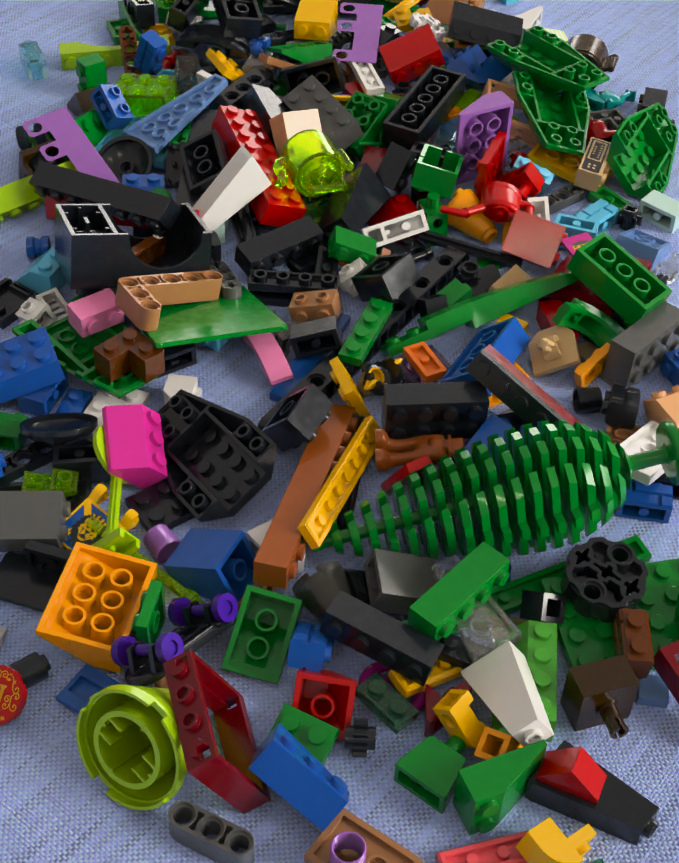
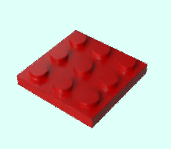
[473,131,507,201]

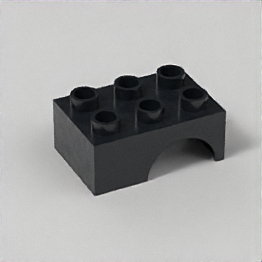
[55,203,212,297]

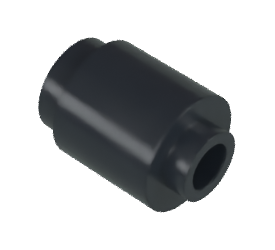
[9,651,51,689]

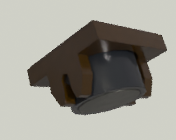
[19,139,65,180]

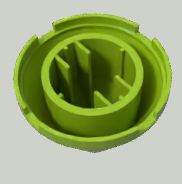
[76,684,187,811]

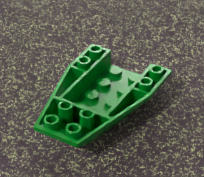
[486,25,610,92]
[512,70,590,156]
[606,102,678,199]

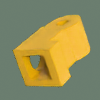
[433,689,486,748]

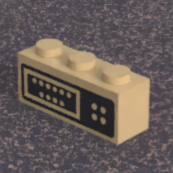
[573,137,611,192]

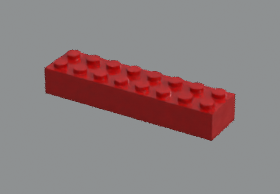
[212,105,307,227]

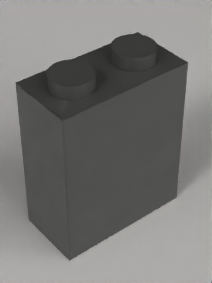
[0,491,71,552]
[364,548,440,616]

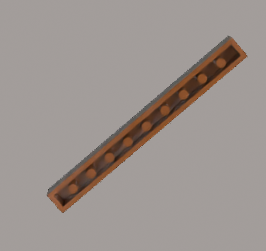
[253,404,358,590]

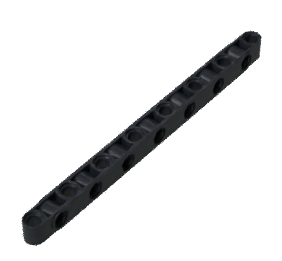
[257,245,470,430]

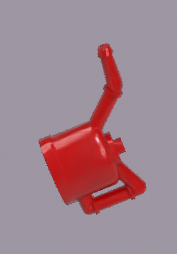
[439,181,535,223]

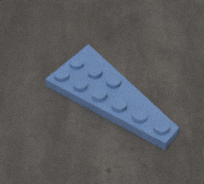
[122,74,228,154]

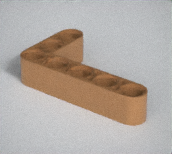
[115,270,223,332]

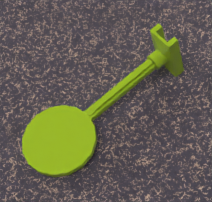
[91,425,140,556]

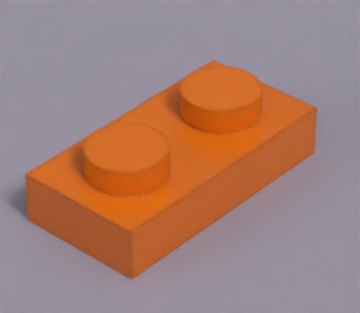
[403,341,447,383]

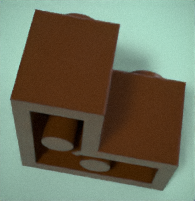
[93,326,165,383]

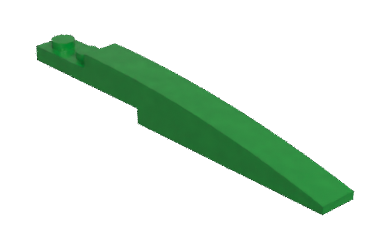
[380,271,579,357]

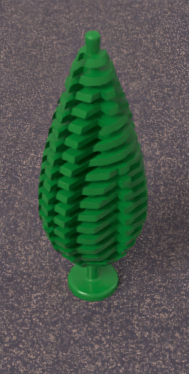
[312,420,679,560]

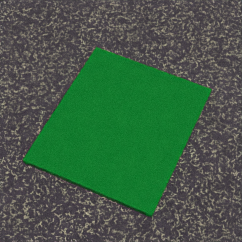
[115,285,288,348]

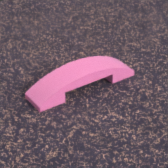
[241,332,293,386]

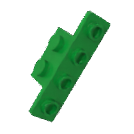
[106,1,141,44]

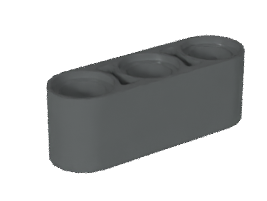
[168,801,255,863]

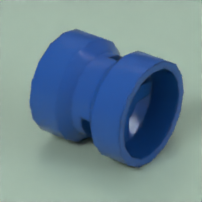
[26,236,51,258]

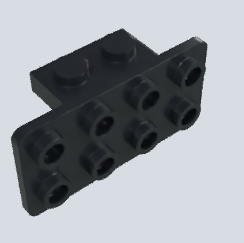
[0,540,72,612]

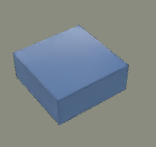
[637,674,669,708]

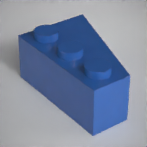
[248,722,350,831]

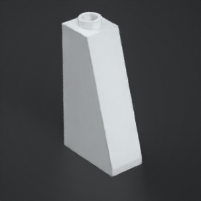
[192,146,271,231]
[461,641,554,746]

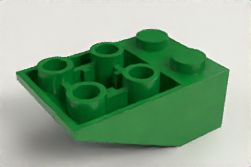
[341,91,388,162]

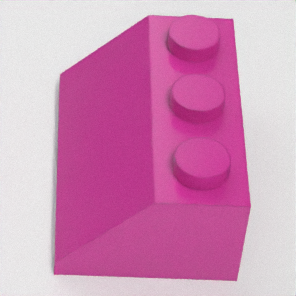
[102,404,168,490]

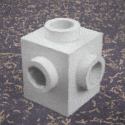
[339,257,367,298]
[15,297,58,327]

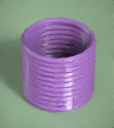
[143,524,180,563]
[329,831,367,863]

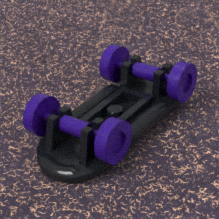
[111,593,238,686]

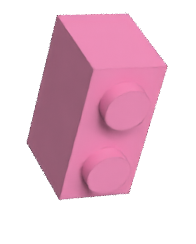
[67,288,125,338]

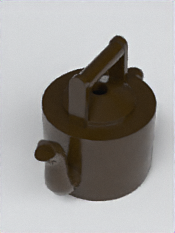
[567,34,619,89]

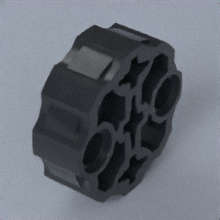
[560,537,648,623]

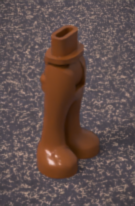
[375,428,463,472]

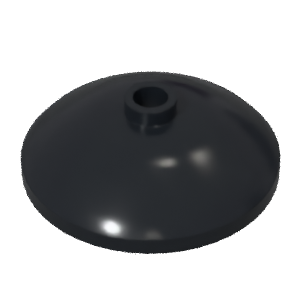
[98,136,154,184]
[19,413,98,445]

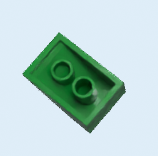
[266,41,333,64]
[221,584,304,685]
[453,739,547,835]

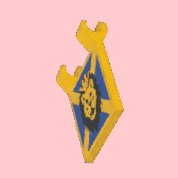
[63,484,140,550]

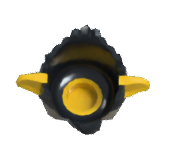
[358,357,406,397]

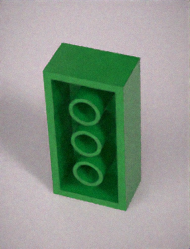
[566,232,672,325]

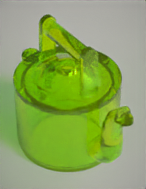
[273,129,354,197]

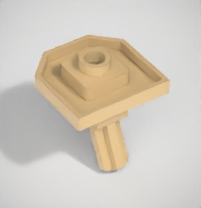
[528,325,581,378]

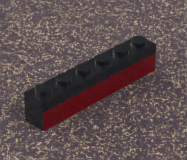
[465,344,582,429]

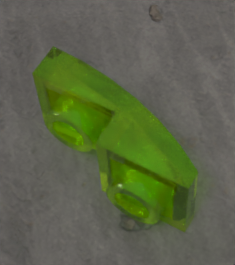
[21,468,79,497]

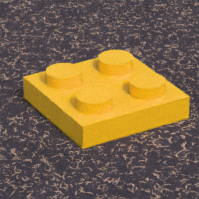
[205,48,245,82]
[329,356,371,417]

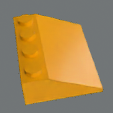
[35,542,158,674]

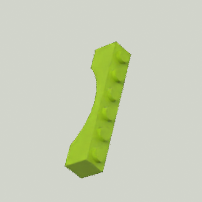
[59,34,171,71]

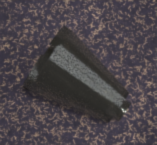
[292,561,352,642]

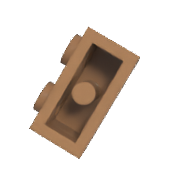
[288,289,343,325]

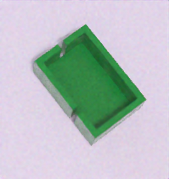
[410,143,465,199]

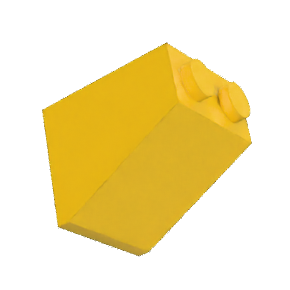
[294,0,338,41]

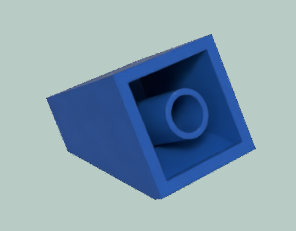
[163,528,256,603]

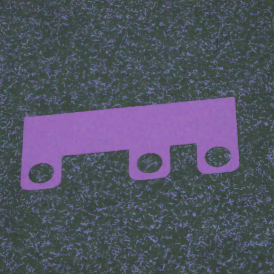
[332,2,384,63]
[23,107,120,183]

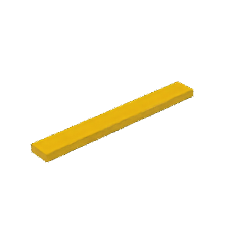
[297,415,380,550]

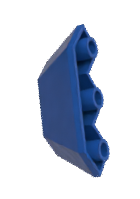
[444,44,513,87]

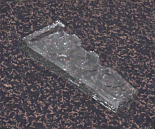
[432,554,522,663]

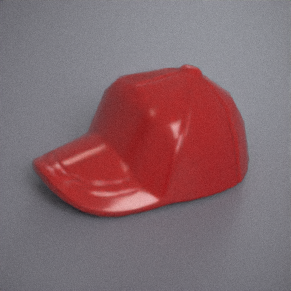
[586,120,616,140]

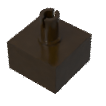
[560,654,640,739]

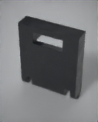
[0,277,39,329]

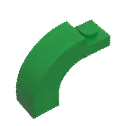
[552,298,625,348]

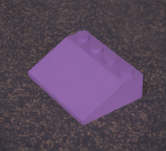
[455,91,514,185]

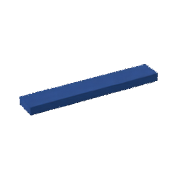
[269,313,351,402]

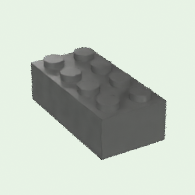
[281,75,363,159]
[602,301,679,389]

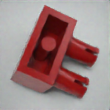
[498,161,545,201]

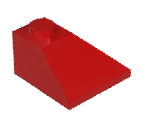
[292,667,357,741]

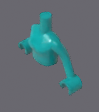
[589,88,637,110]

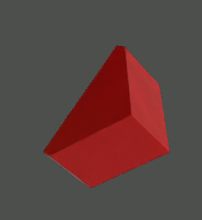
[536,746,607,805]

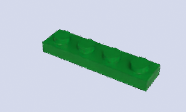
[338,297,393,367]

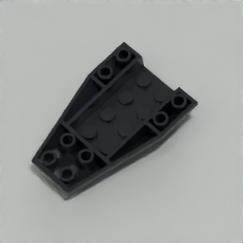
[157,389,278,522]

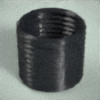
[573,387,603,414]

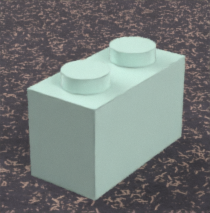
[638,190,679,234]

